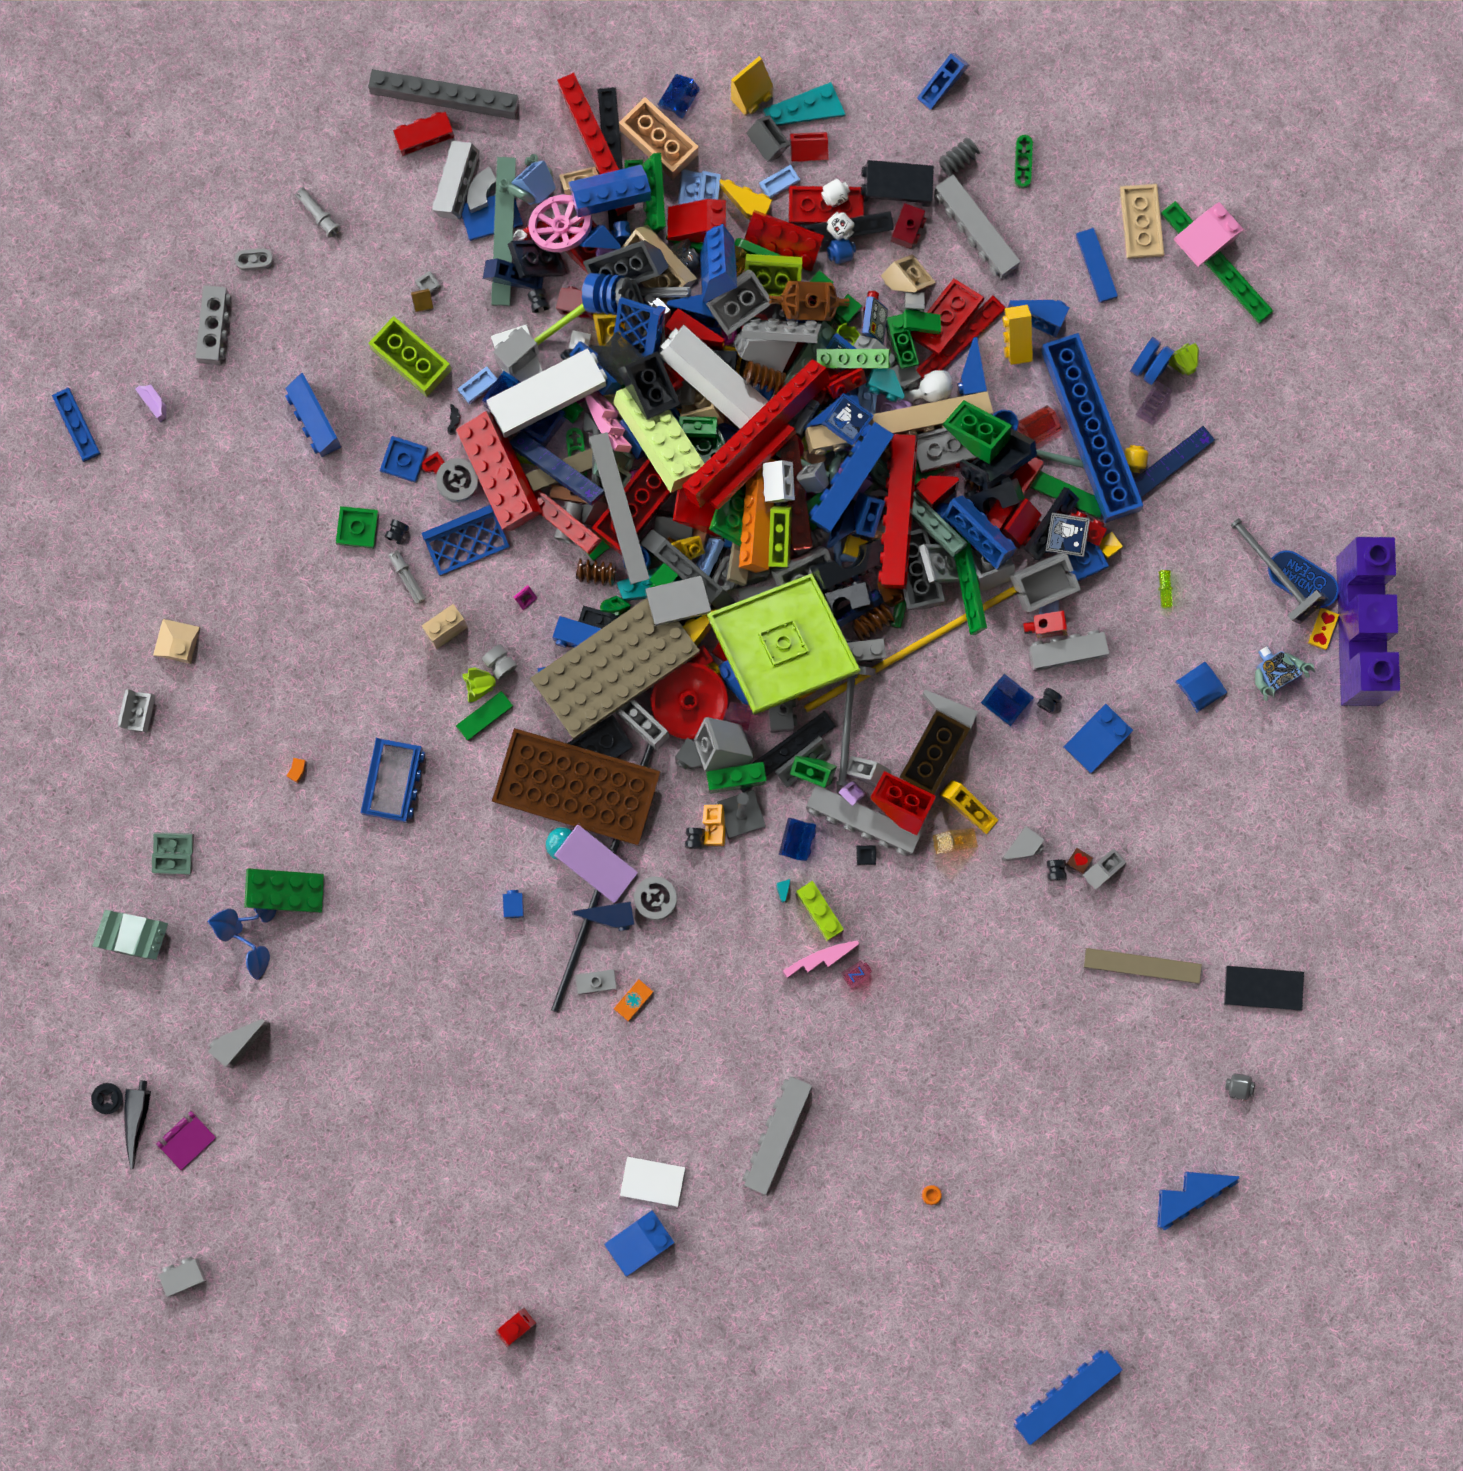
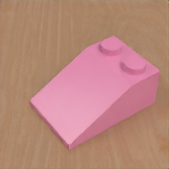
[1174,202,1244,267]

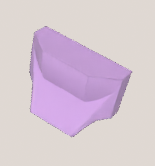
[135,385,167,422]

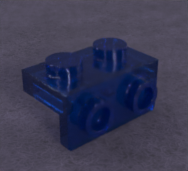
[658,74,700,119]
[779,818,816,861]

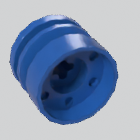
[582,273,624,315]

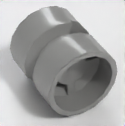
[482,644,518,681]

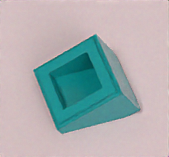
[776,879,791,903]

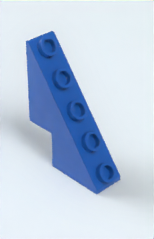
[1157,1172,1239,1230]

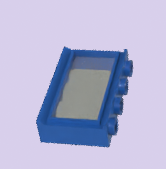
[360,738,425,823]

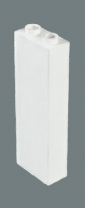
[659,325,768,429]
[486,348,607,438]

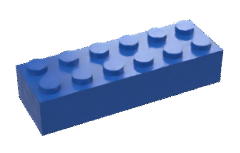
[809,422,894,533]

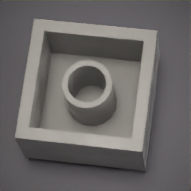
[493,327,539,378]

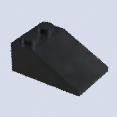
[618,351,680,420]

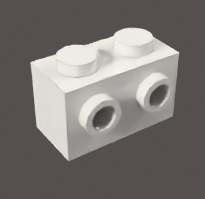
[763,460,795,503]

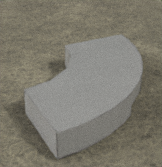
[467,167,496,213]

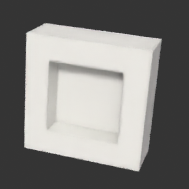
[569,330,591,350]

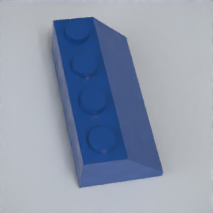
[568,165,651,218]
[700,224,737,303]
[285,373,342,457]
[943,495,1017,569]

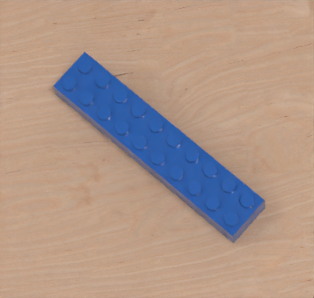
[1041,333,1144,523]

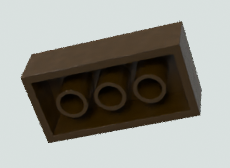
[899,708,971,795]

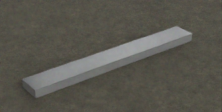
[589,432,649,584]

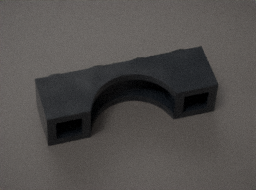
[810,538,884,591]

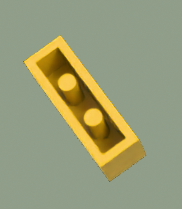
[1002,305,1033,365]

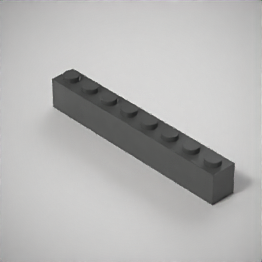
[368,69,519,120]

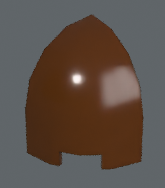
[877,581,905,608]

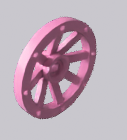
[529,195,592,252]

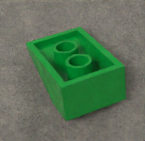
[943,400,1012,464]

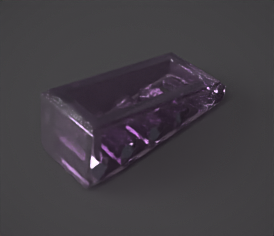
[1136,381,1172,425]

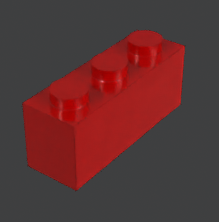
[393,112,454,156]

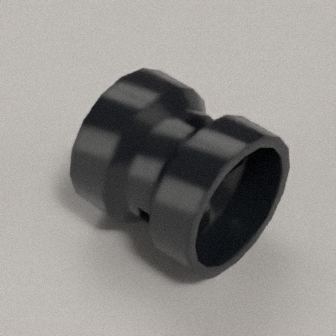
[527,288,550,313]
[384,519,410,545]
[1037,687,1062,714]
[685,827,705,849]
[1046,859,1067,881]

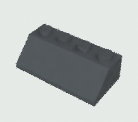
[583,240,669,283]
[902,528,945,610]

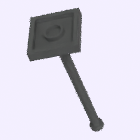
[1231,518,1329,624]
[836,666,876,786]
[717,790,766,839]

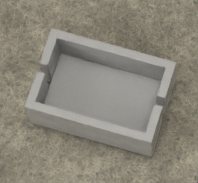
[1009,553,1081,612]

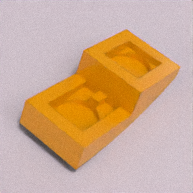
[703,804,725,846]

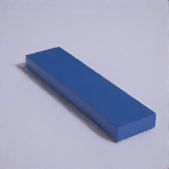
[1076,228,1118,303]
[52,387,101,462]

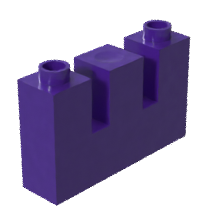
[1336,537,1400,706]

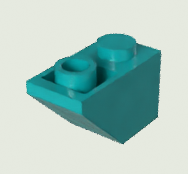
[865,368,905,402]

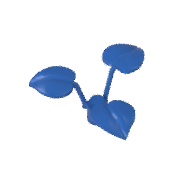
[207,909,277,980]

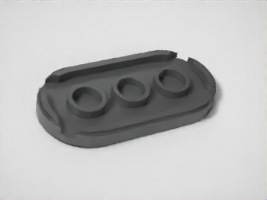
[615,277,649,349]

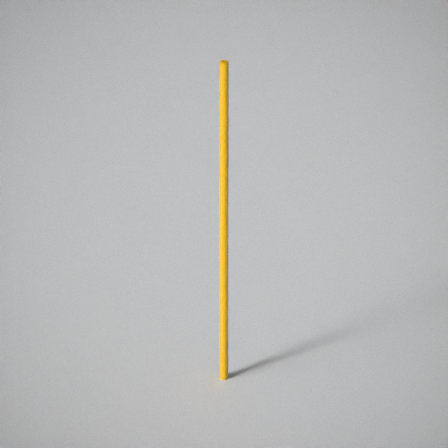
[804,586,1017,713]

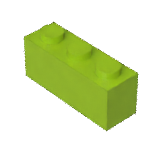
[768,506,792,567]
[796,881,844,941]

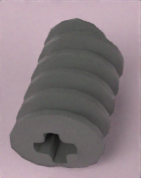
[939,138,980,177]

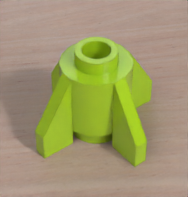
[1168,343,1199,376]
[462,667,496,702]

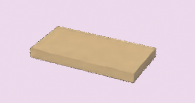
[1120,184,1164,259]

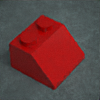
[915,476,960,510]
[1002,498,1042,549]

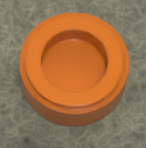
[922,1185,942,1205]

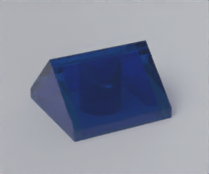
[981,674,1034,727]

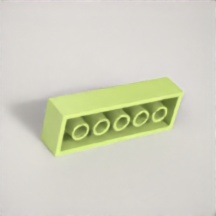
[613,387,705,493]

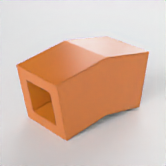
[286,758,307,783]

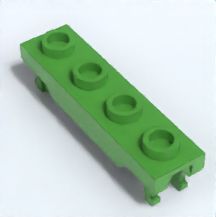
[817,349,891,368]

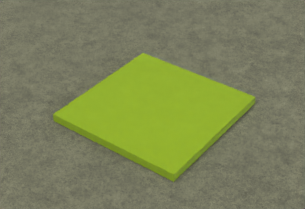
[707,573,860,715]

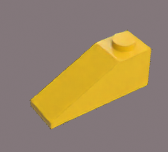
[939,780,998,834]

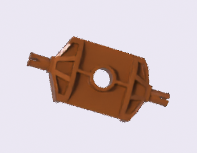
[769,281,849,321]

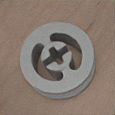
[436,458,478,502]
[634,876,677,920]

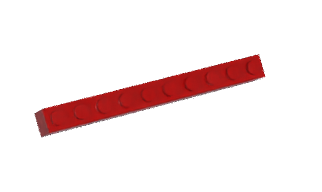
[682,359,830,508]

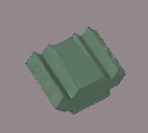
[92,910,168,960]

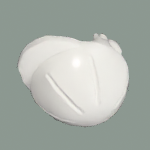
[903,370,952,403]

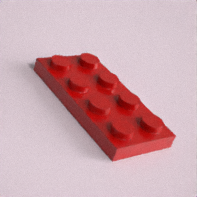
[789,186,863,224]
[744,210,824,272]
[911,278,984,357]

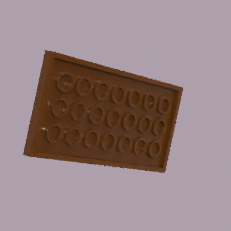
[491,728,661,846]

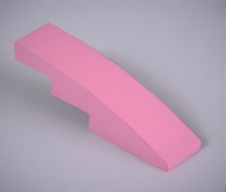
[585,391,632,453]
[783,941,860,978]

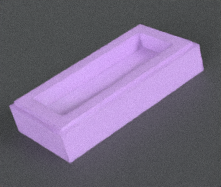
[839,781,866,806]

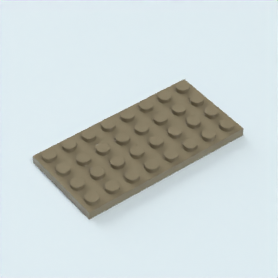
[530,598,700,740]

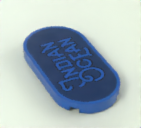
[1268,550,1338,609]

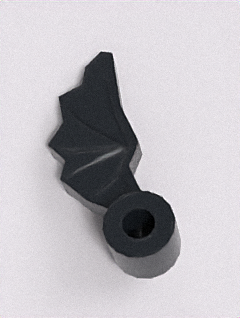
[447,404,461,435]

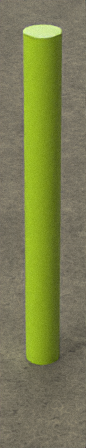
[534,303,586,346]

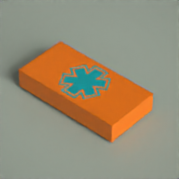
[613,979,653,1021]

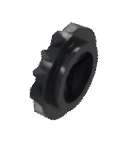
[91,1083,123,1114]

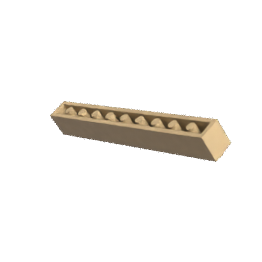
[804,391,993,455]

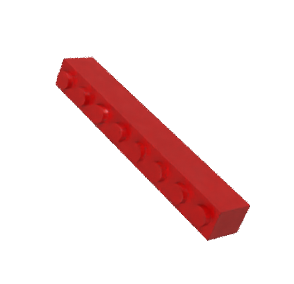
[557,73,635,216]
[878,434,918,589]

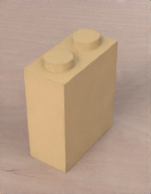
[422,604,468,649]

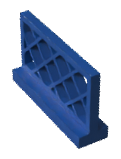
[609,297,666,366]
[422,505,510,576]

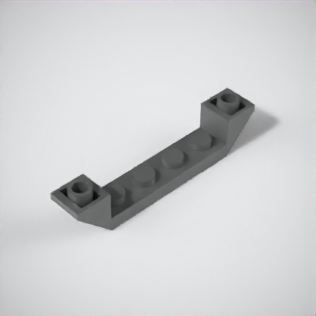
[582,412,608,526]
[639,529,737,610]

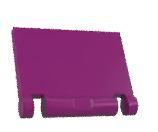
[156,1111,216,1170]

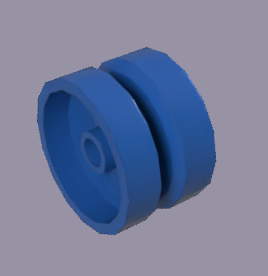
[1130,337,1175,386]

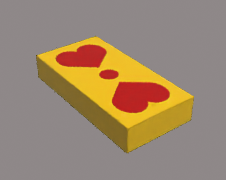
[1308,608,1339,650]

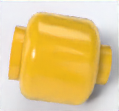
[1124,445,1149,473]

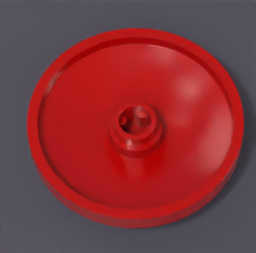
[651,662,728,739]

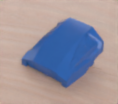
[1175,662,1227,713]

